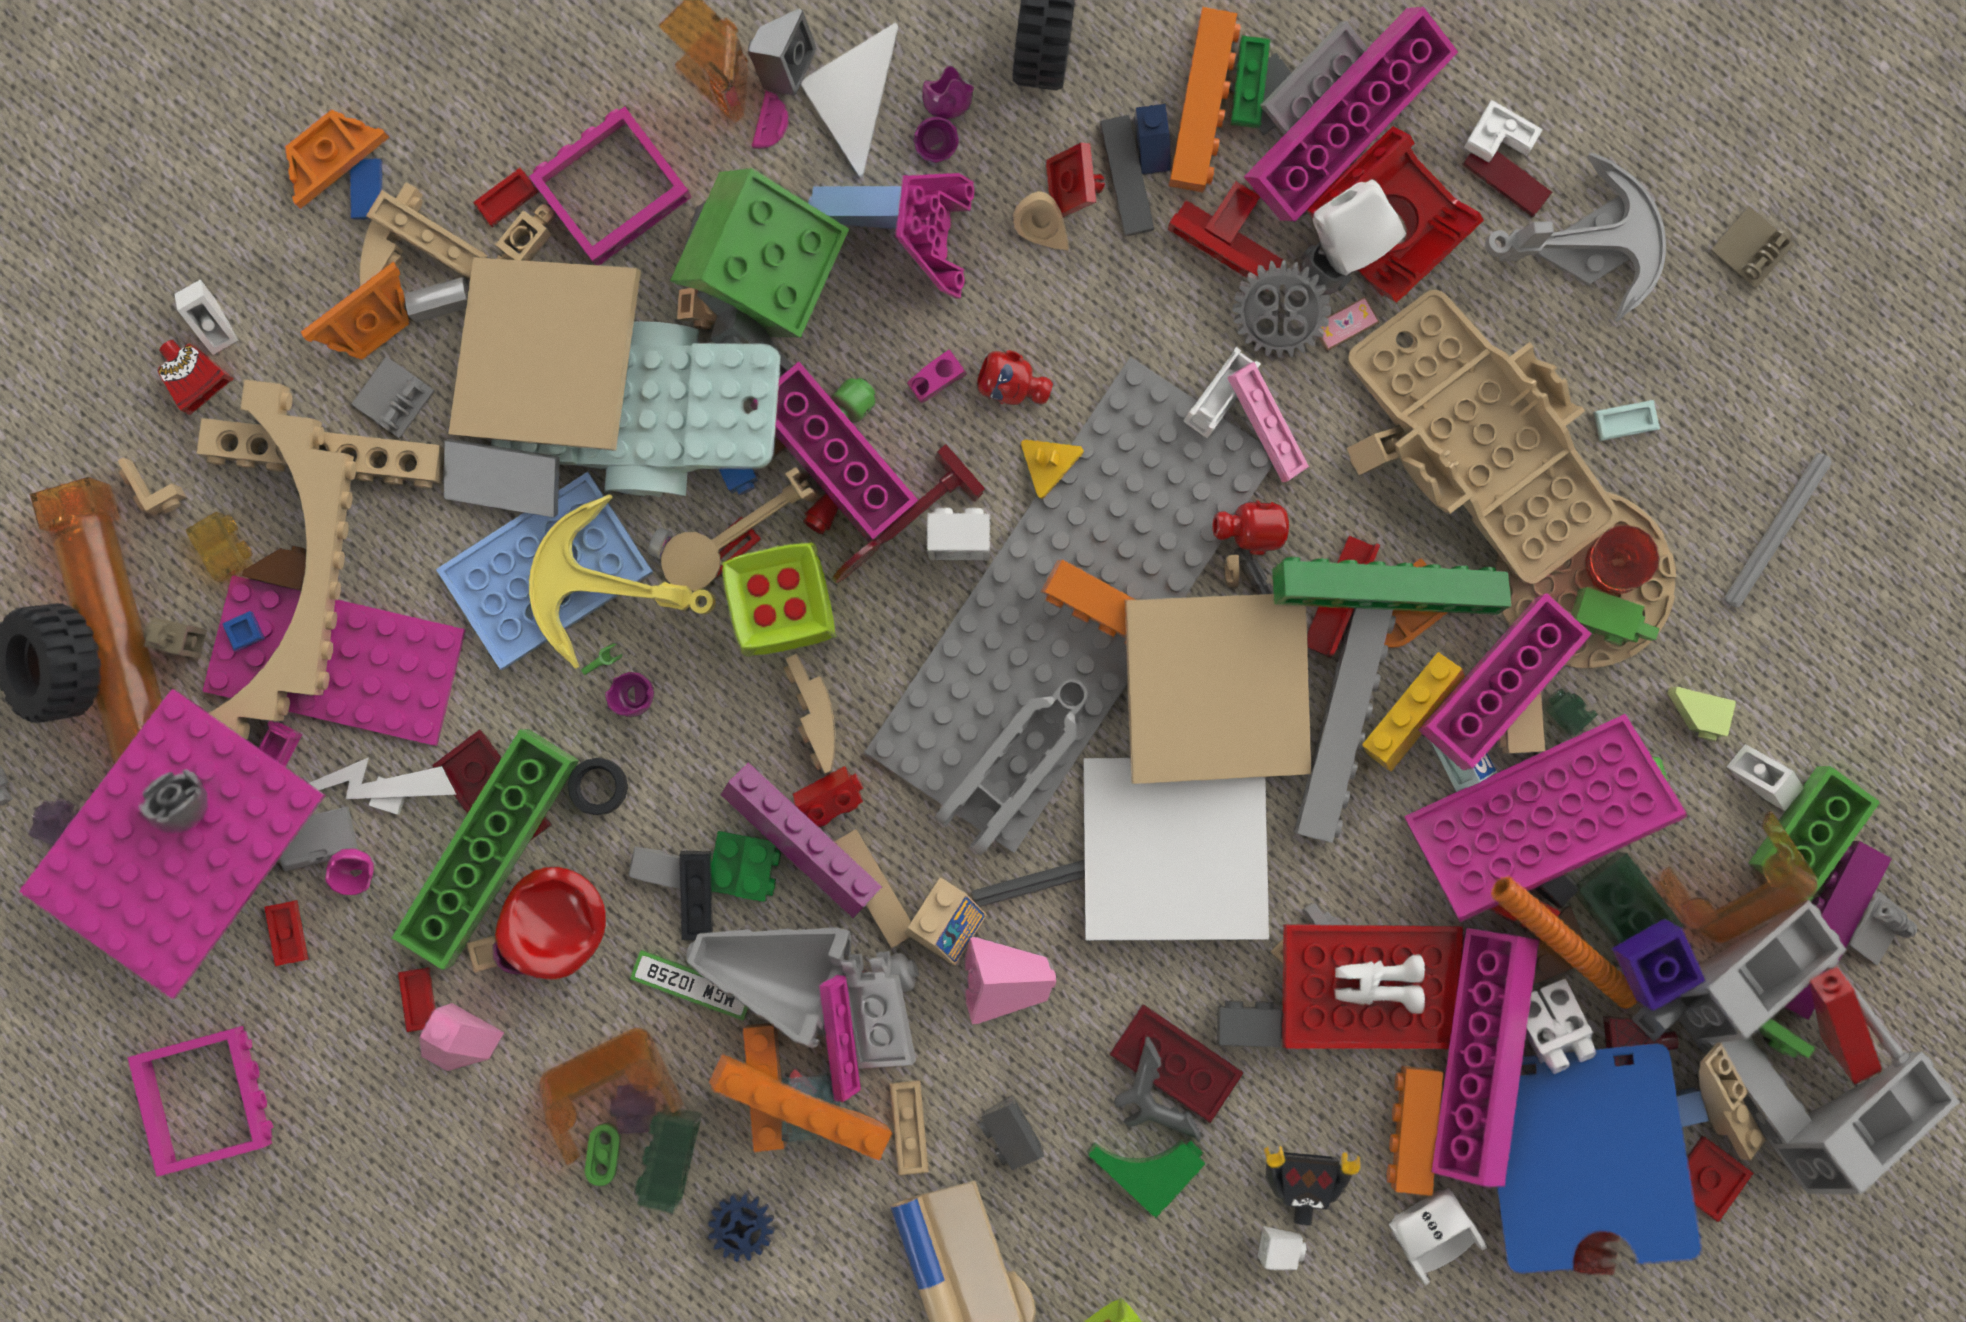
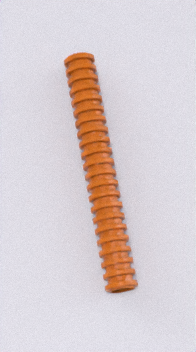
[1491,876,1638,1009]

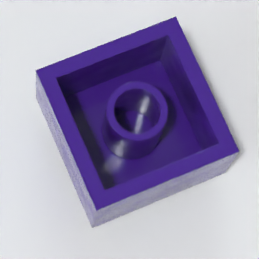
[1612,919,1706,1011]

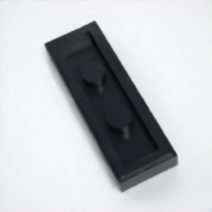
[679,851,713,940]

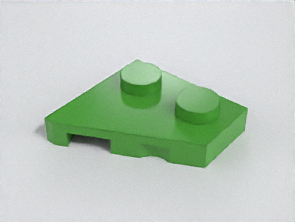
[1758,1018,1815,1058]

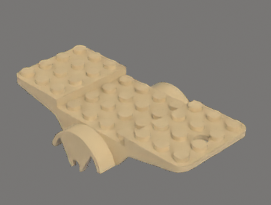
[1348,290,1618,585]

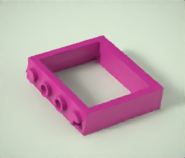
[529,106,692,266]
[127,1026,274,1177]

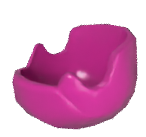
[325,849,374,895]

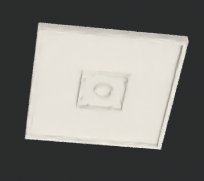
[1084,758,1269,941]

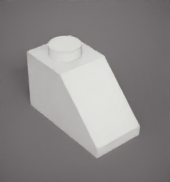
[174,280,239,355]
[1727,744,1804,811]
[1258,1226,1306,1270]

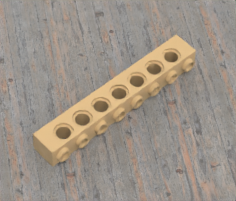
[197,418,444,489]

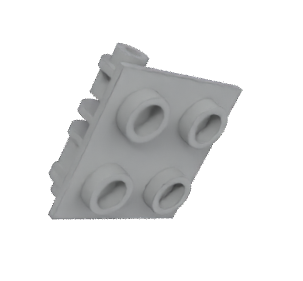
[351,356,435,438]
[1849,892,1917,966]

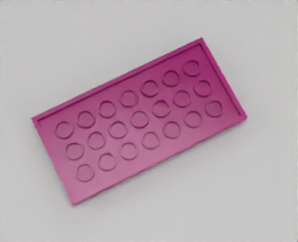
[203,575,466,746]
[1404,714,1687,922]

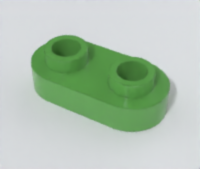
[585,1123,621,1186]

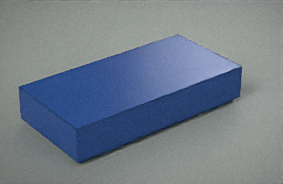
[350,159,382,220]

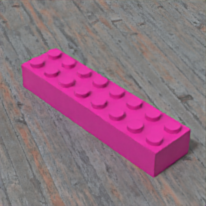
[1244,7,1458,222]
[1432,928,1539,1187]

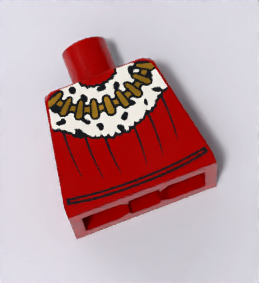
[157,340,233,415]

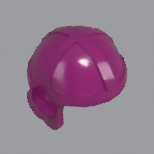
[922,66,974,120]

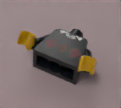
[1264,1146,1360,1225]

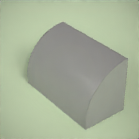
[405,277,469,323]

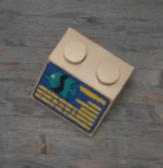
[904,877,987,966]

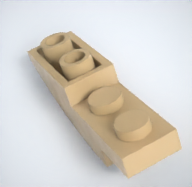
[360,182,423,286]
[784,654,836,774]
[1699,1043,1766,1160]

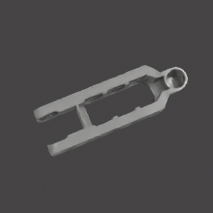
[934,679,1087,855]

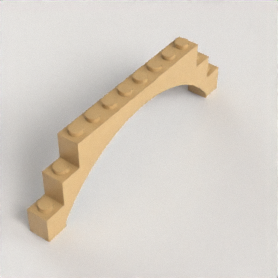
[208,379,356,740]

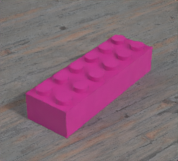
[750,362,918,543]
[1418,593,1591,771]

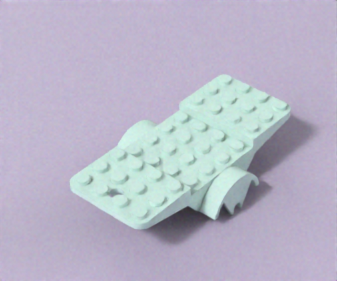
[491,321,780,497]

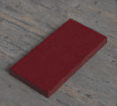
[432,729,552,841]
[1109,1004,1244,1123]

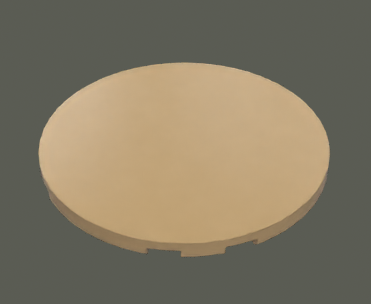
[1496,492,1677,668]

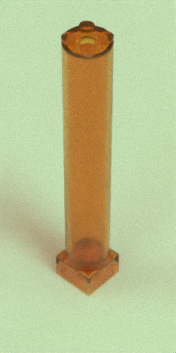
[30,477,163,765]

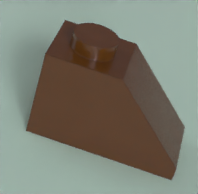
[242,545,306,591]

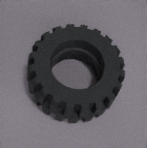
[1012,0,1075,91]
[0,603,101,723]

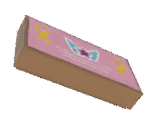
[1318,297,1379,352]

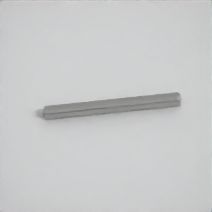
[1724,453,1832,608]

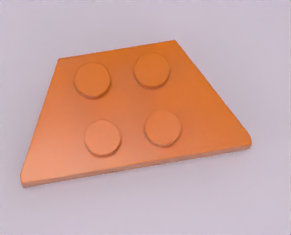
[285,110,390,209]
[301,262,409,360]

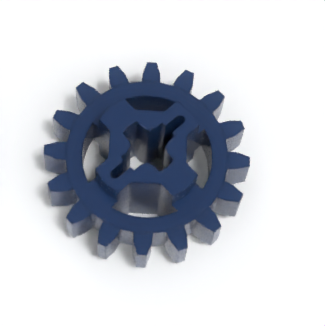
[708,1192,775,1262]

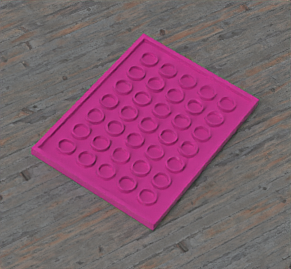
[19,689,326,999]

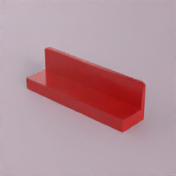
[1167,201,1283,291]
[1307,535,1380,657]

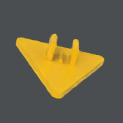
[1021,439,1084,499]

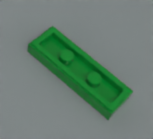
[1230,35,1271,129]

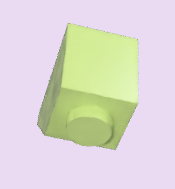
[1667,687,1736,741]

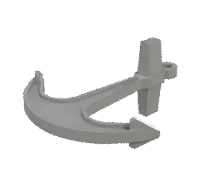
[1485,153,1666,322]

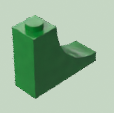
[1087,1139,1205,1218]

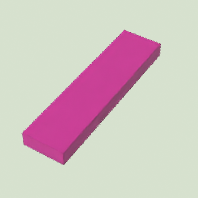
[819,975,861,1102]

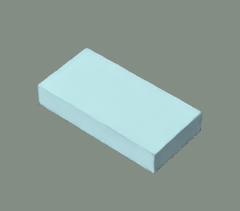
[1594,400,1660,441]

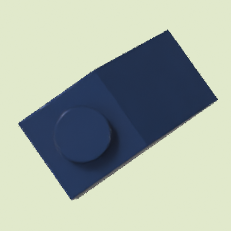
[1134,104,1171,175]

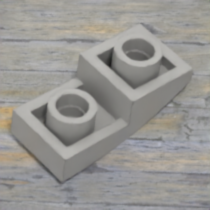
[628,846,680,888]

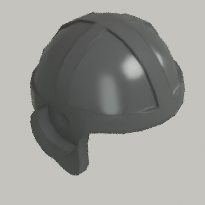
[1300,242,1353,295]

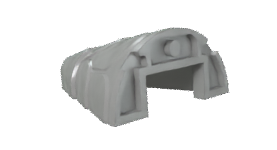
[686,927,851,1048]

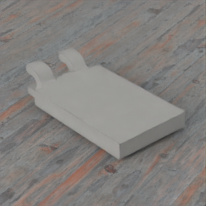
[842,951,916,1069]

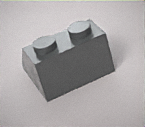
[748,9,817,96]
[979,1095,1044,1170]

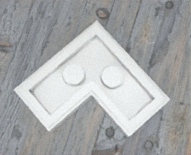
[1464,100,1543,162]

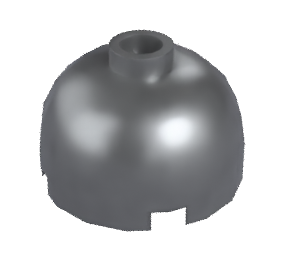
[139,770,208,833]

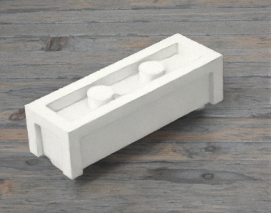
[1183,347,1261,439]

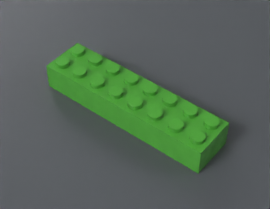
[392,729,579,970]

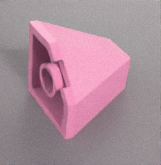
[965,937,1056,1024]
[419,1003,504,1071]

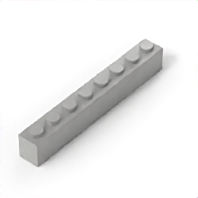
[1294,608,1396,843]

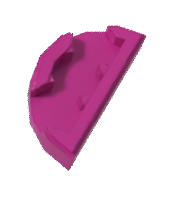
[752,90,789,149]

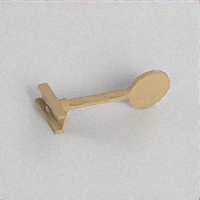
[661,467,822,591]

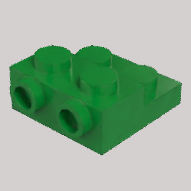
[711,831,781,902]

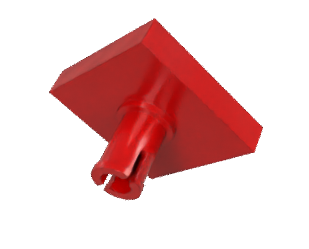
[1046,142,1105,218]

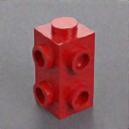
[792,766,864,827]

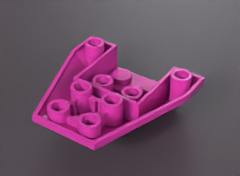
[896,173,974,298]

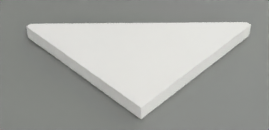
[801,22,898,178]

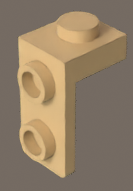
[118,457,187,515]

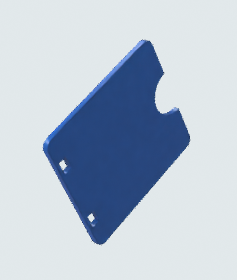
[1497,1044,1701,1273]

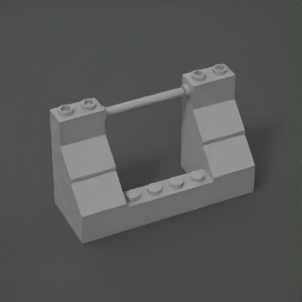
[1679,900,1959,1195]

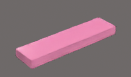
[1227,362,1309,482]

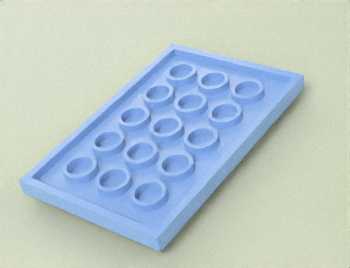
[436,472,654,670]

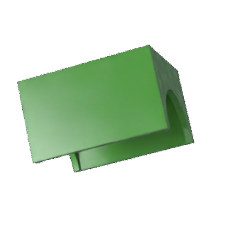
[670,168,849,338]

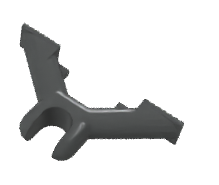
[1114,1036,1201,1142]

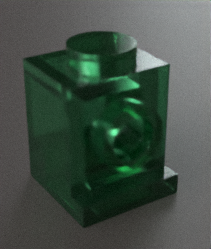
[1545,688,1598,736]

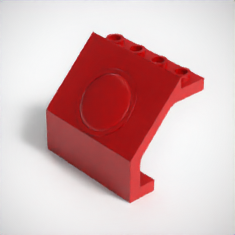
[1307,126,1484,303]

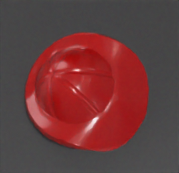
[495,867,606,979]

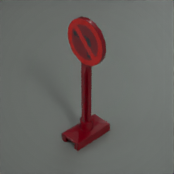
[832,444,985,583]

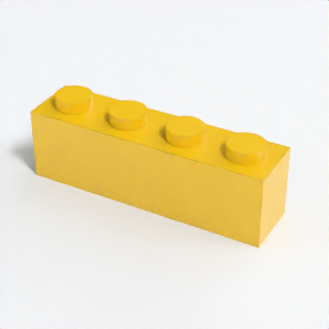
[1362,652,1465,772]

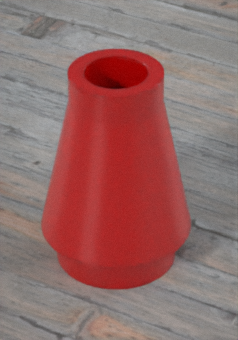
[803,494,838,535]

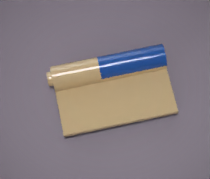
[890,1180,1024,1322]

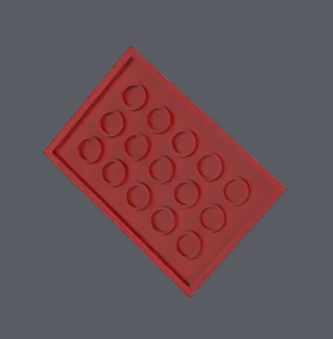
[1282,924,1463,1049]

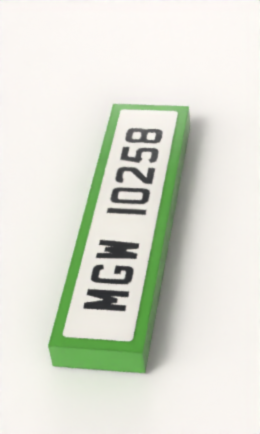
[630,950,748,1021]

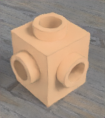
[677,288,717,329]

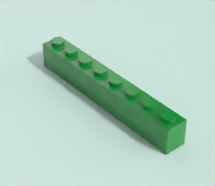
[1272,557,1511,615]

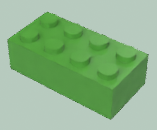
[1748,766,1880,901]

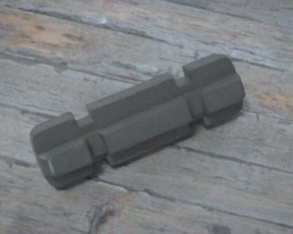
[1234,548,1273,594]

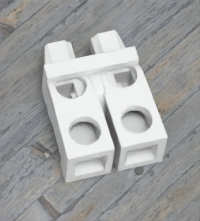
[1526,979,1596,1074]

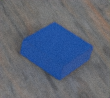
[222,611,265,652]

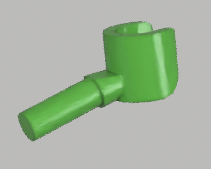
[581,643,623,675]

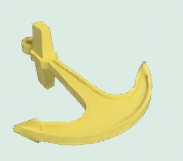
[529,494,716,669]

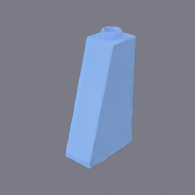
[808,186,901,229]

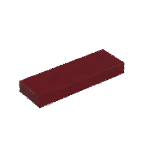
[1462,151,1552,217]

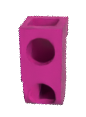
[907,349,967,403]

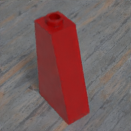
[1809,966,1882,1085]

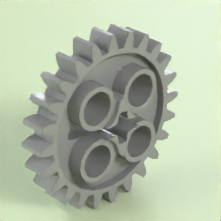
[1232,260,1331,358]

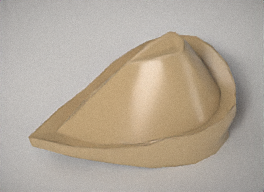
[1013,191,1069,251]

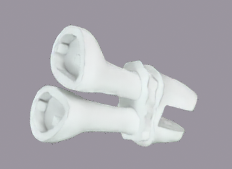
[1335,955,1425,1014]

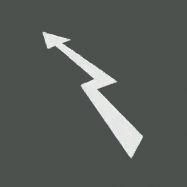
[309,757,456,799]

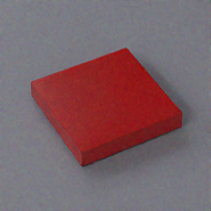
[1687,1135,1754,1223]

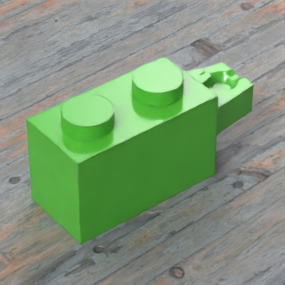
[1571,587,1660,646]

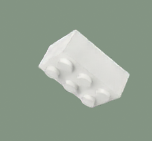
[927,508,990,560]

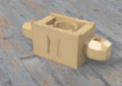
[495,204,555,261]

